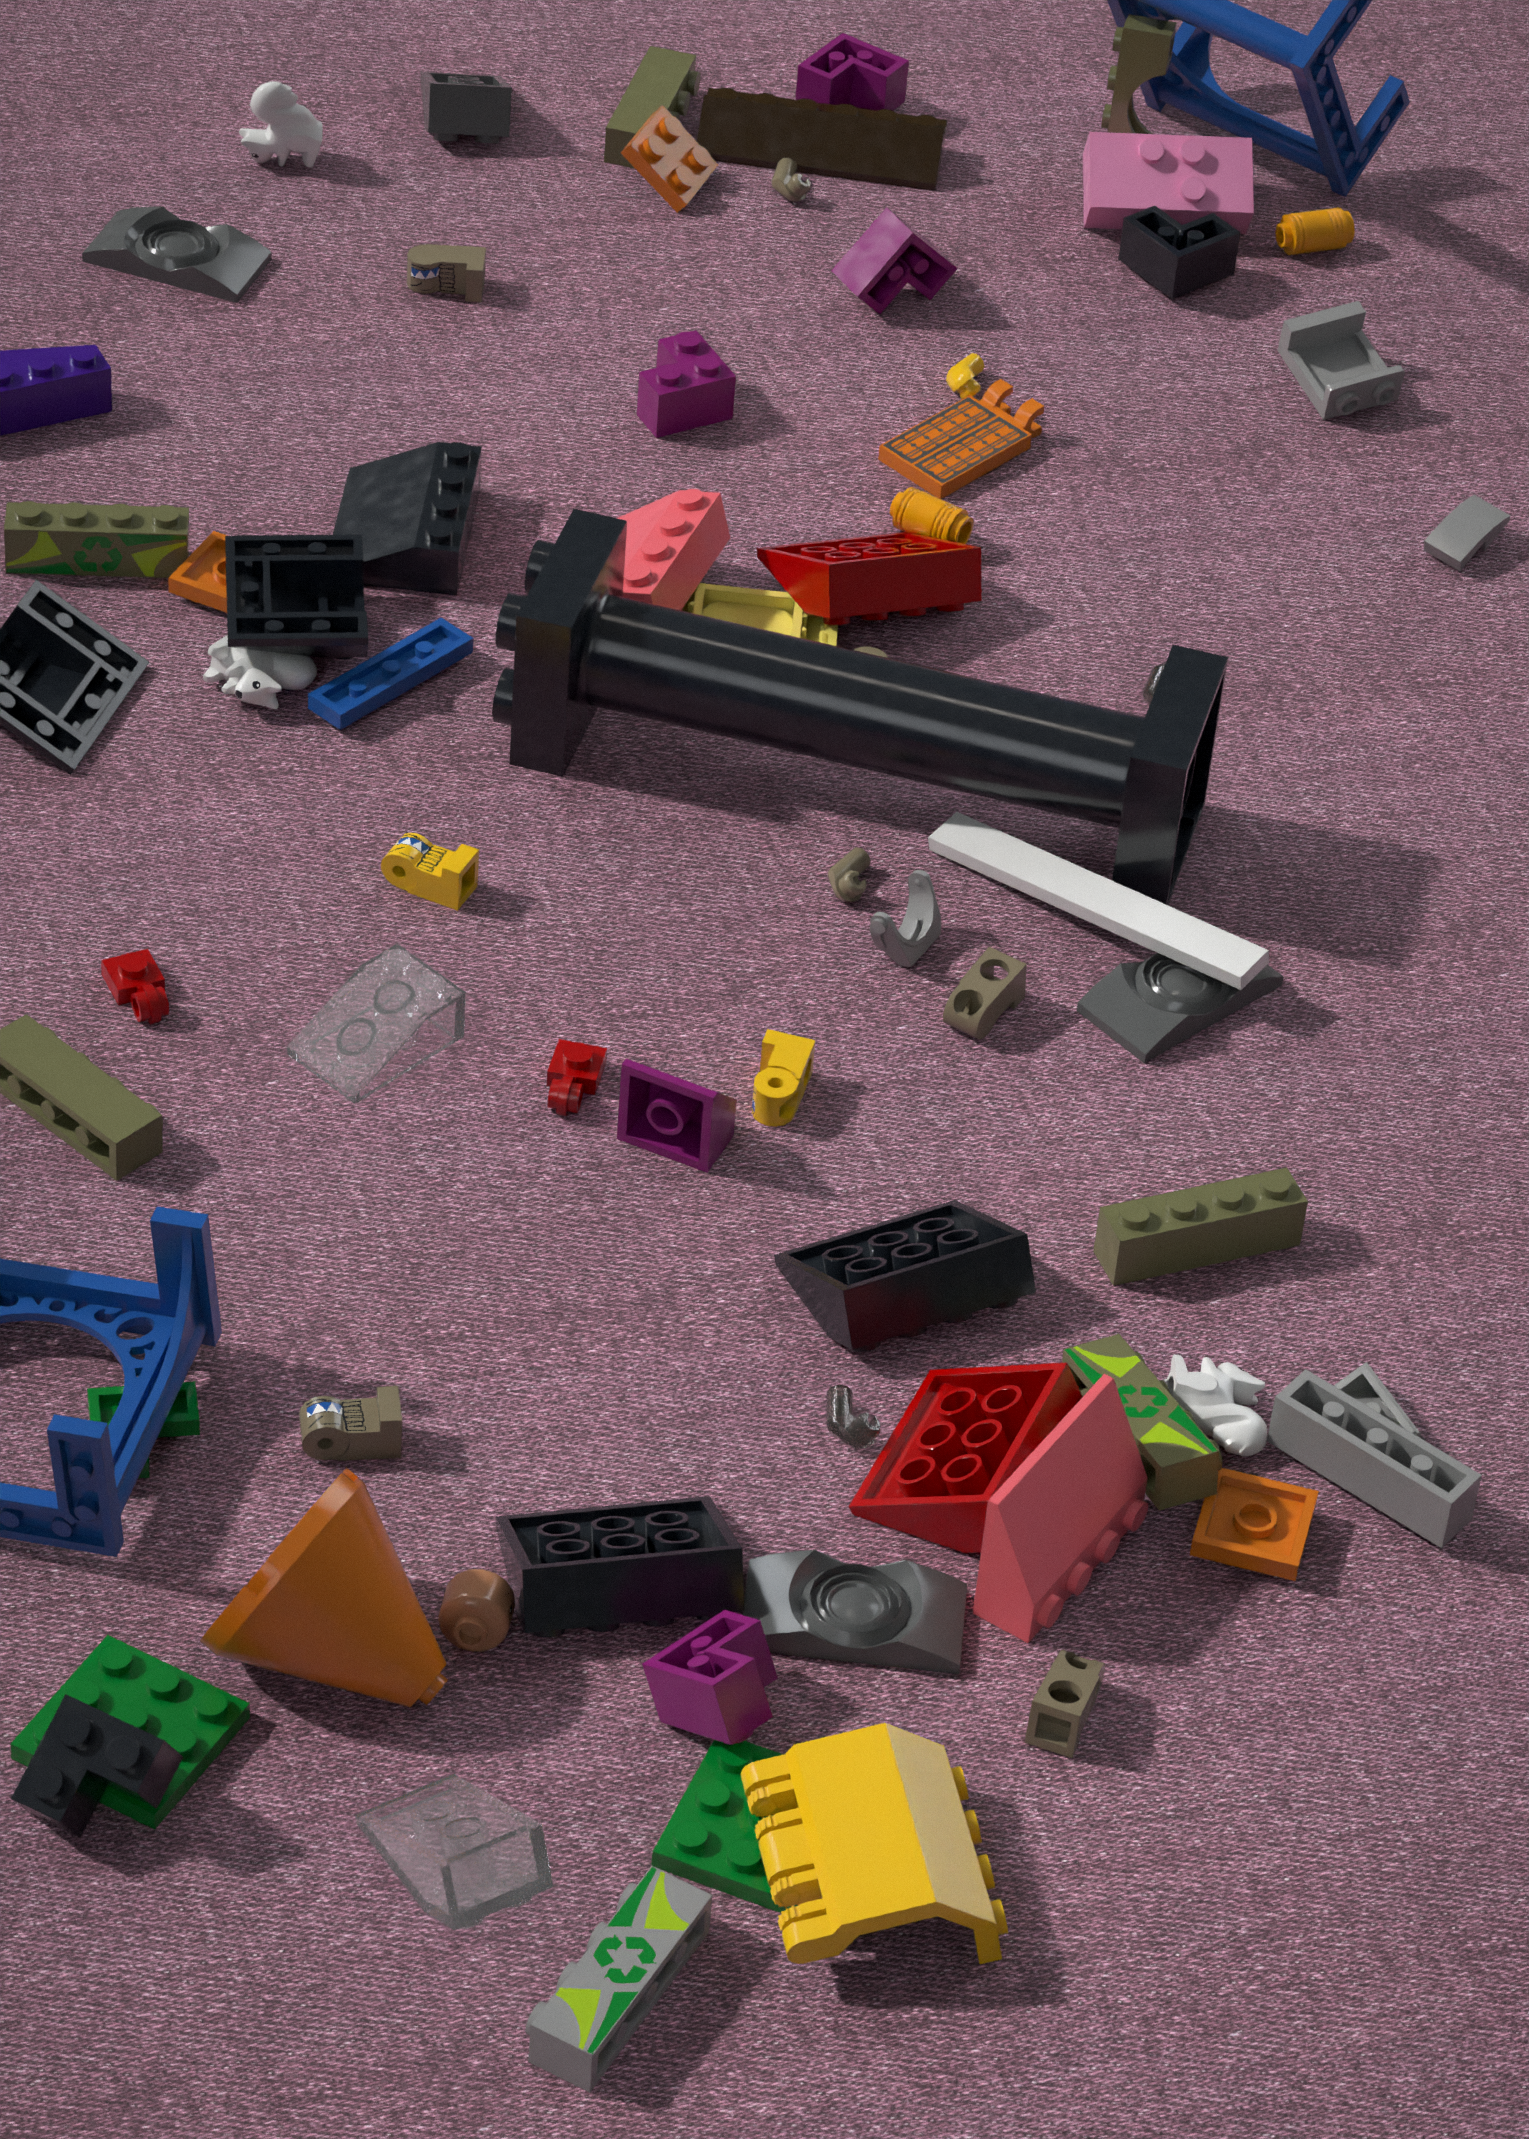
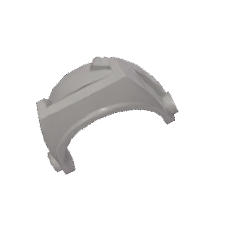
[870,869,941,967]

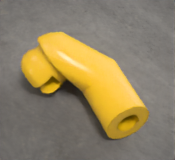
[946,353,984,399]

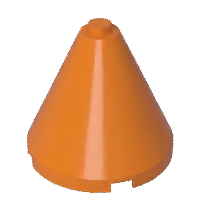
[200,1468,448,1707]

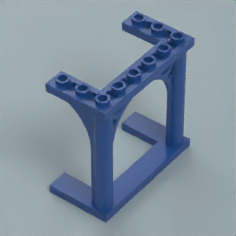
[1107,0,1410,197]
[0,1206,222,1557]

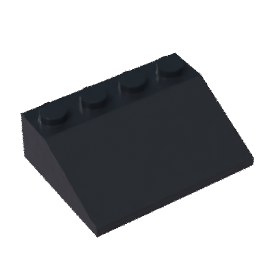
[333,442,482,596]
[774,1200,1036,1352]
[496,1496,744,1637]

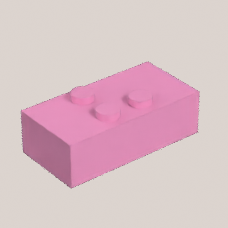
[1083,132,1254,234]

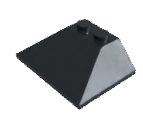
[225,534,368,660]
[0,580,149,775]

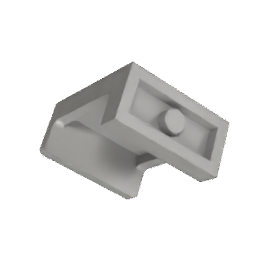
[1277,301,1405,420]

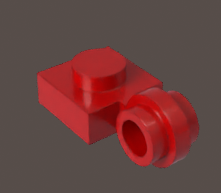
[101,949,169,1025]
[546,1039,607,1116]

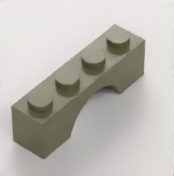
[1101,14,1177,134]

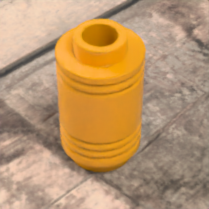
[1275,208,1355,255]
[889,487,974,544]

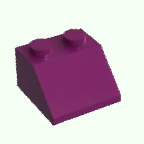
[617,1058,737,1173]

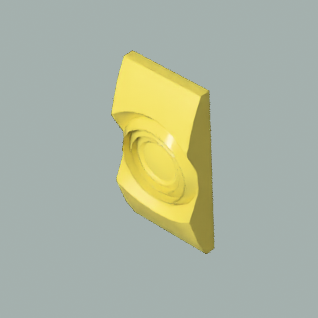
[681,583,838,646]

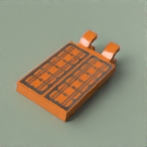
[878,379,1044,499]

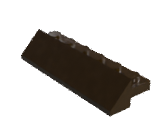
[697,88,948,191]

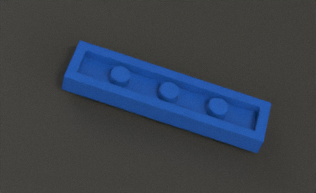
[308,617,474,730]

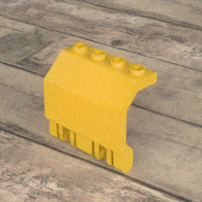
[741,1723,1008,1964]

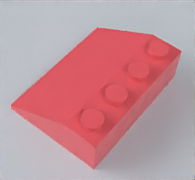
[617,489,730,610]
[973,1374,1149,1643]

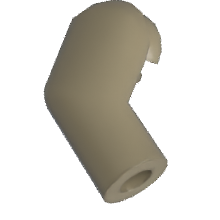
[771,158,811,202]
[827,847,871,902]

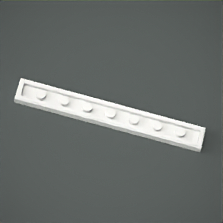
[928,812,1269,990]

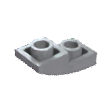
[1424,495,1510,571]

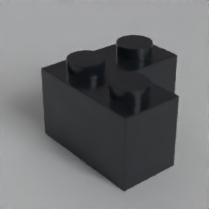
[1118,206,1241,299]
[11,1694,183,1838]

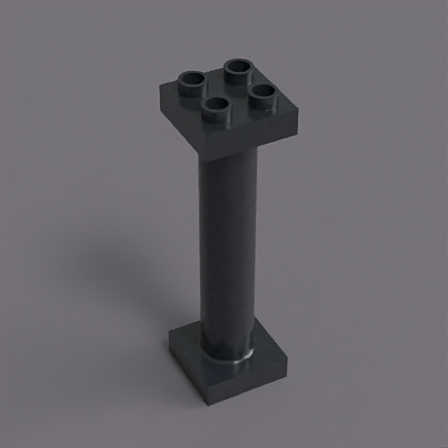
[492,509,1228,906]

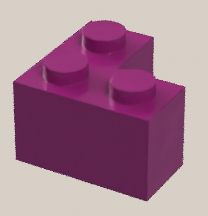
[795,33,909,111]
[831,207,958,314]
[637,330,736,438]
[642,1610,778,1745]

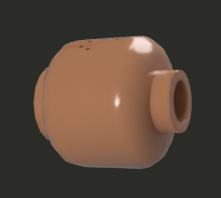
[438,1569,515,1651]

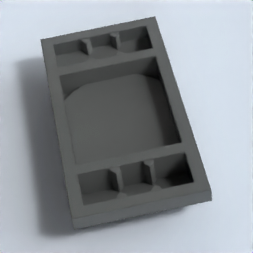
[82,206,271,303]
[1077,926,1284,1063]
[742,1549,967,1674]

